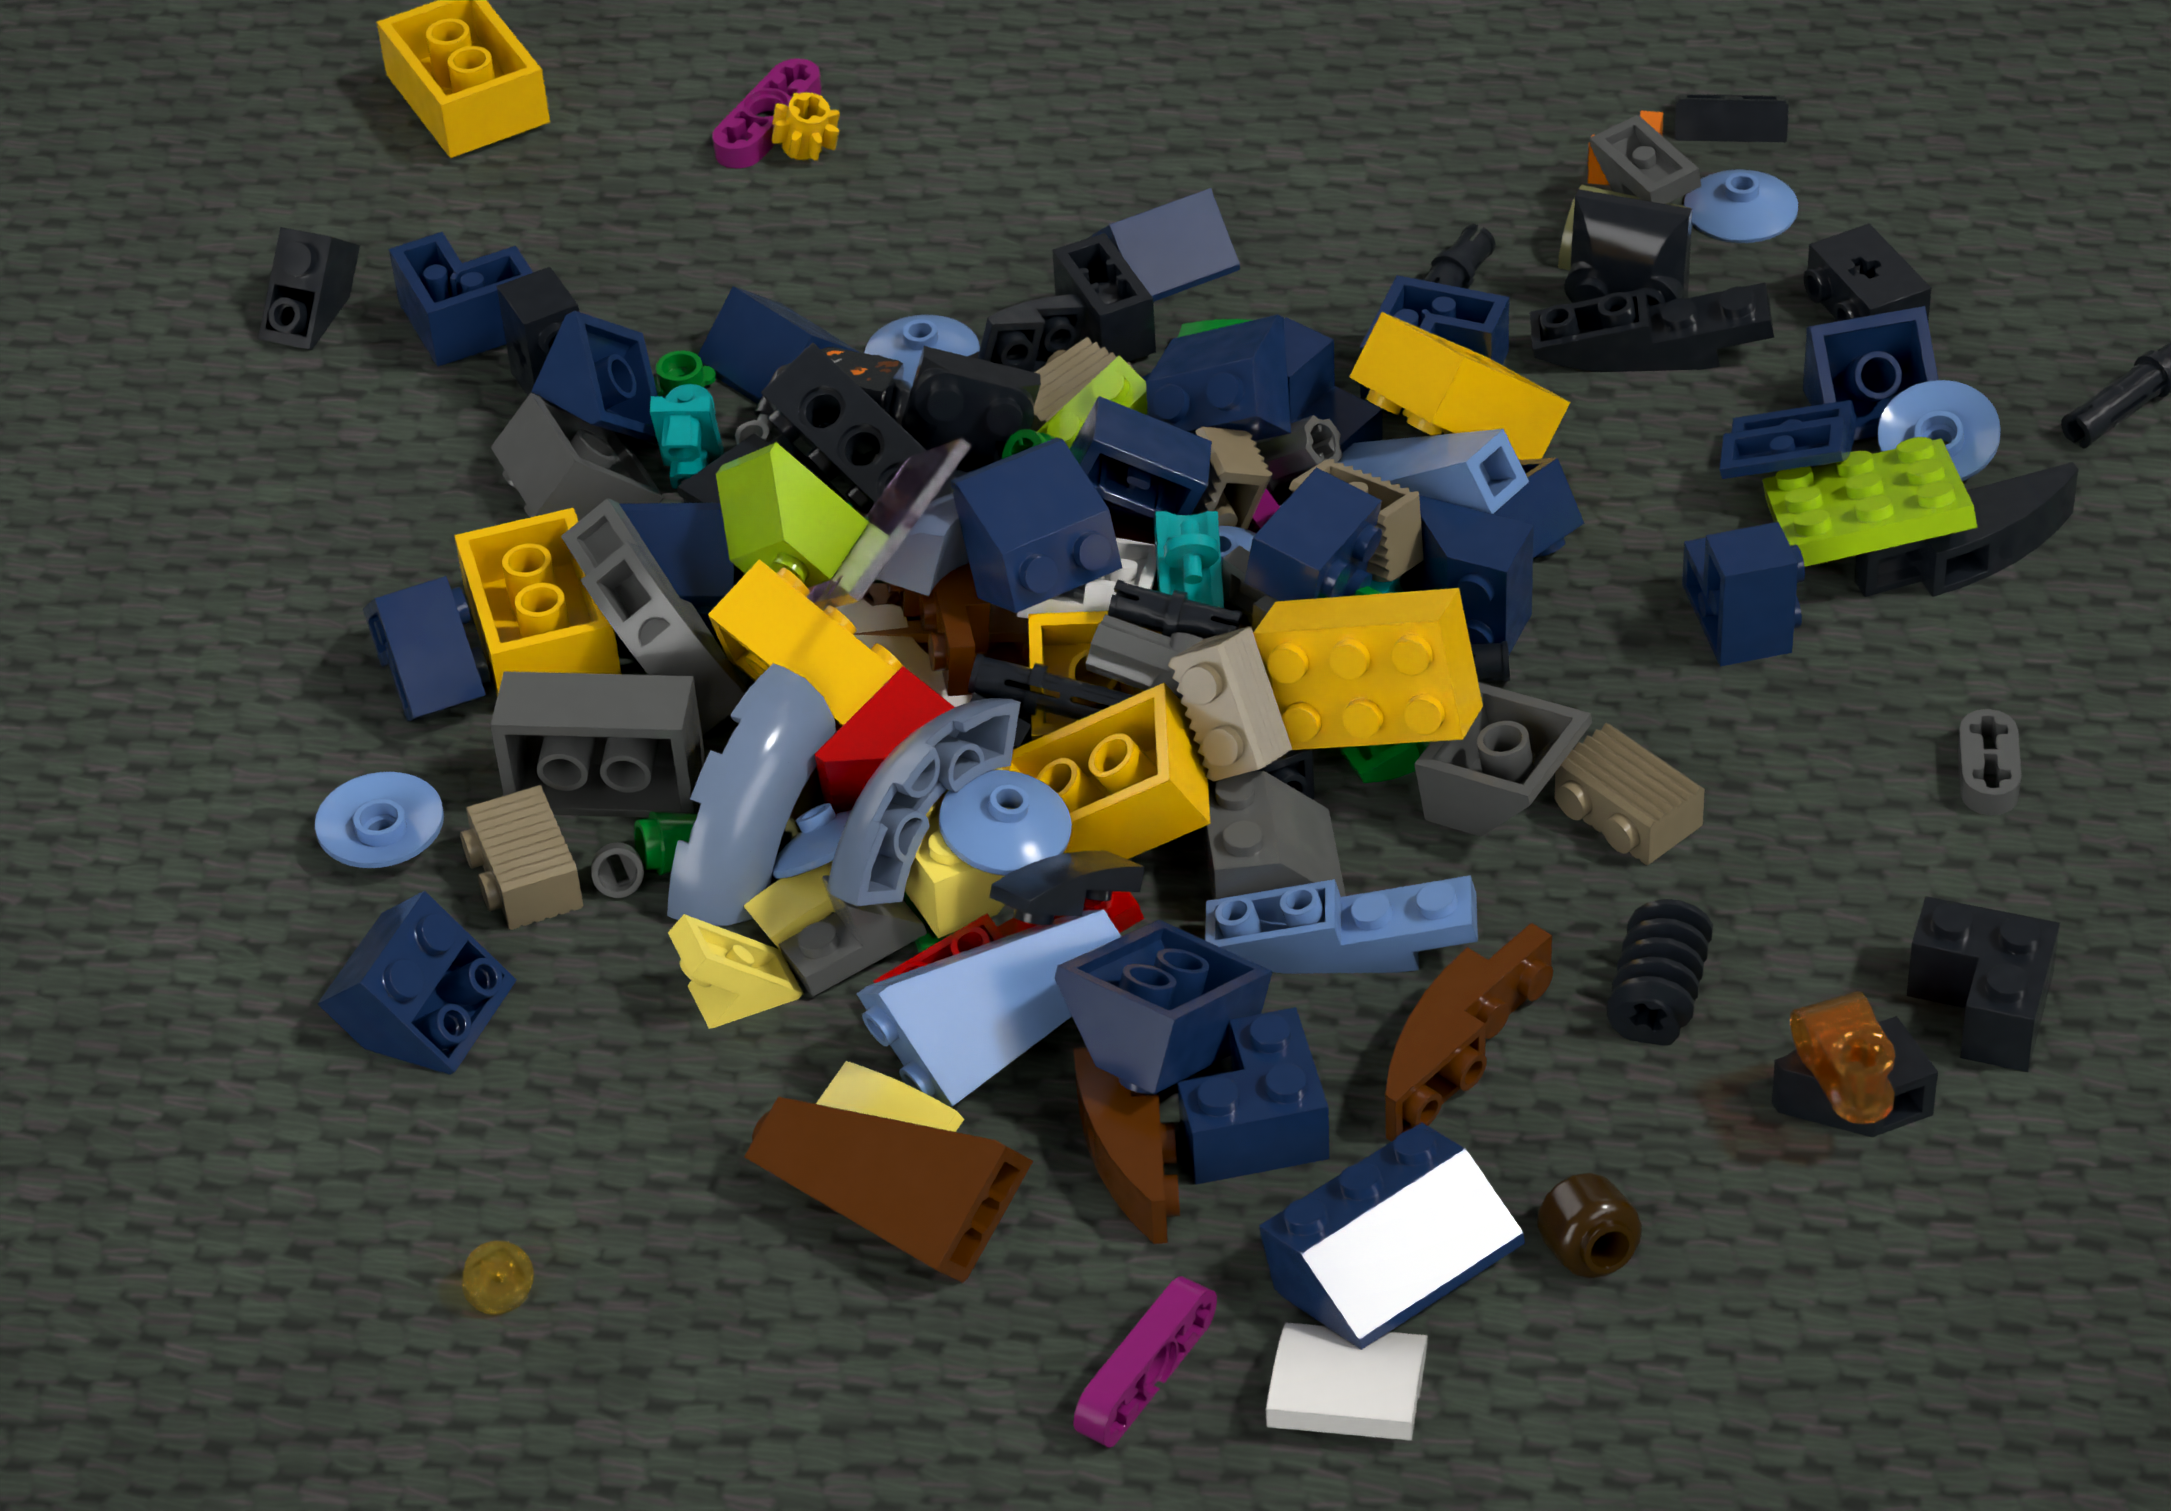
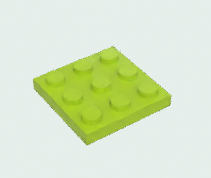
[1762,437,1978,567]

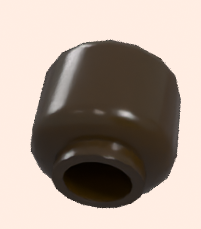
[1537,1173,1642,1279]

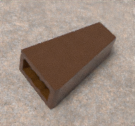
[744,1096,1033,1283]

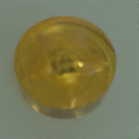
[461,1241,534,1315]

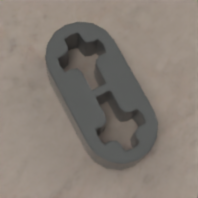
[1957,709,2022,816]

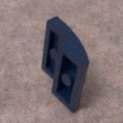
[1720,400,1857,479]

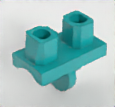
[650,384,724,488]
[1154,511,1224,608]

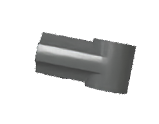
[1255,415,1342,494]
[1086,615,1203,708]

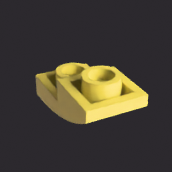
[743,861,835,951]
[816,1061,964,1132]

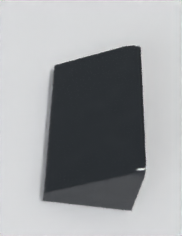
[1675,94,1789,143]

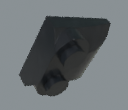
[1564,189,1692,306]
[901,346,1041,473]

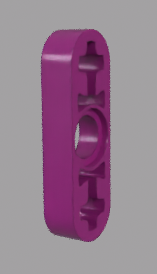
[712,59,822,169]
[1073,1276,1217,1447]

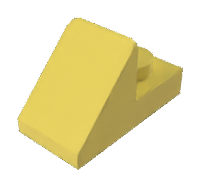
[668,914,803,1029]

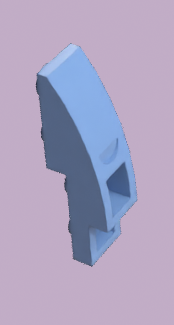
[1205,875,1478,974]

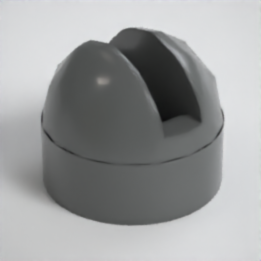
[591,842,644,898]

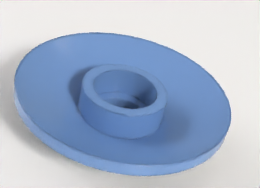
[1684,170,1798,243]
[864,315,980,386]
[1878,380,2001,481]
[939,770,1072,876]
[315,772,444,868]
[772,803,852,879]

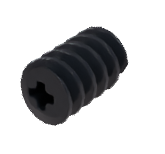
[1607,899,1713,1046]

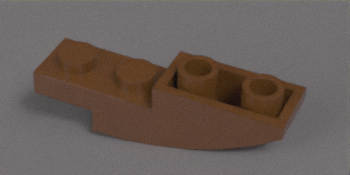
[876,490,990,696]
[1385,923,1553,1142]
[1073,1048,1180,1244]

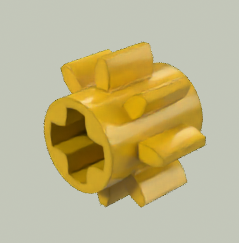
[772,92,840,161]

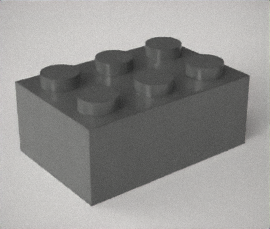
[490,671,706,818]

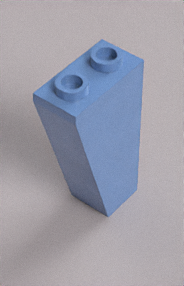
[1280,429,1529,514]
[857,909,1121,1106]

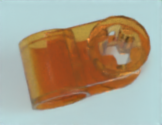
[1790,991,1895,1124]

